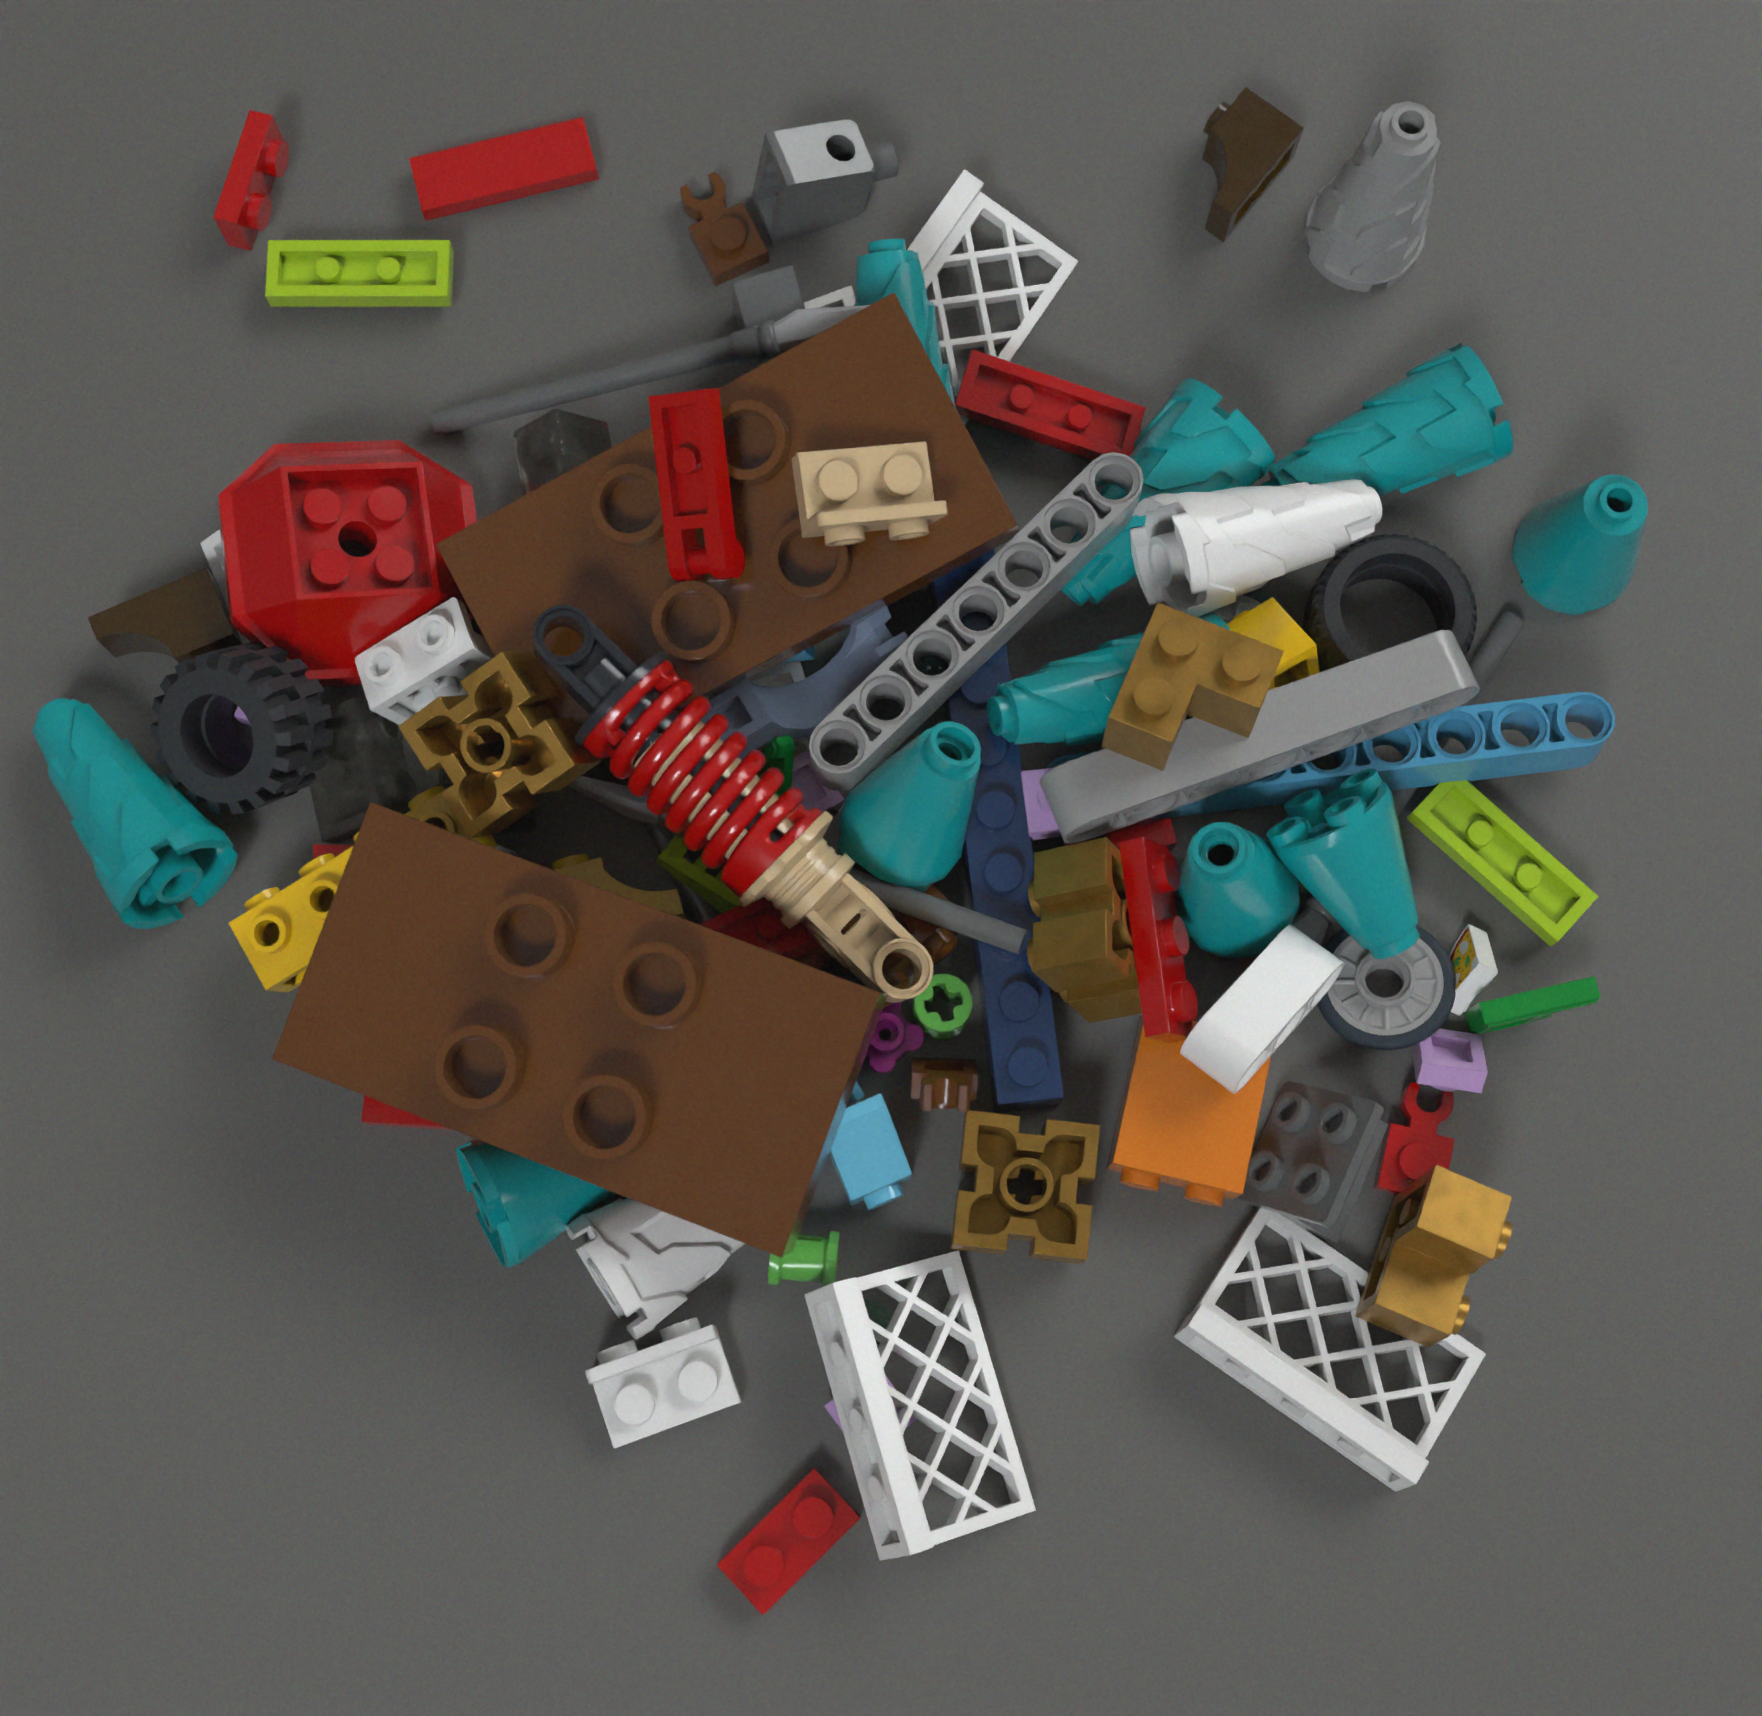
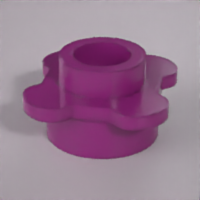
[865,1002,924,1074]

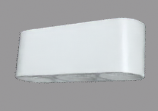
[1180,924,1345,1094]

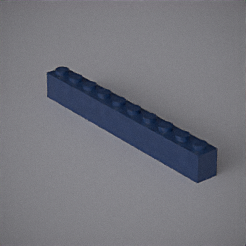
[929,549,1064,1113]

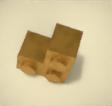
[1101,602,1284,771]
[1355,1165,1513,1348]

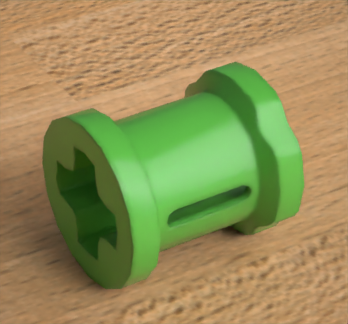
[913,974,973,1041]
[768,1231,840,1287]

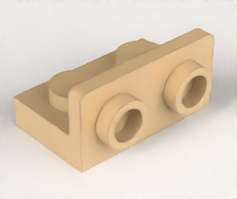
[791,442,948,546]

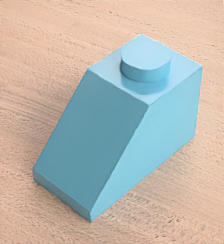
[829,1093,912,1210]

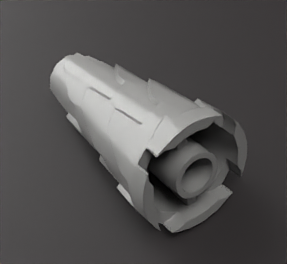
[1303,101,1441,292]

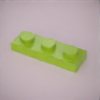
[265,240,454,307]
[1406,780,1599,947]

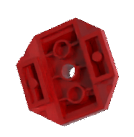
[217,440,477,687]

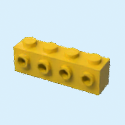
[229,786,498,993]

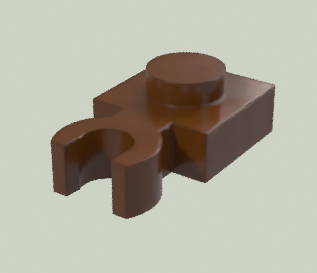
[680,172,769,286]
[911,1057,978,1112]

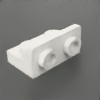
[355,598,494,725]
[585,1317,742,1449]

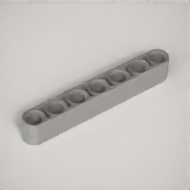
[809,452,1144,791]
[1039,630,1480,844]

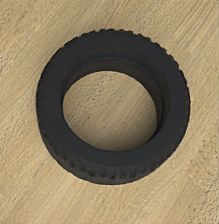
[1303,534,1477,672]

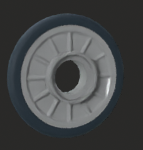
[1317,925,1456,1051]

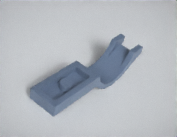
[701,605,909,759]

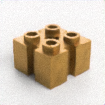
[398,651,601,839]
[1027,837,1142,1023]
[950,1110,1100,1264]

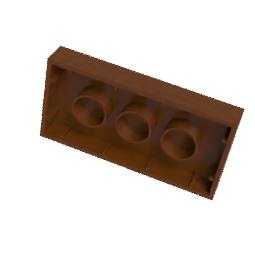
[436,292,1019,760]
[272,802,888,1258]

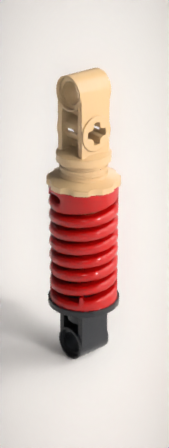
[533,605,933,1003]

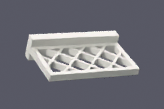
[907,169,1079,425]
[1174,1207,1486,1492]
[804,1250,1036,1560]

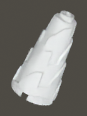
[1130,479,1382,618]
[565,1198,745,1340]

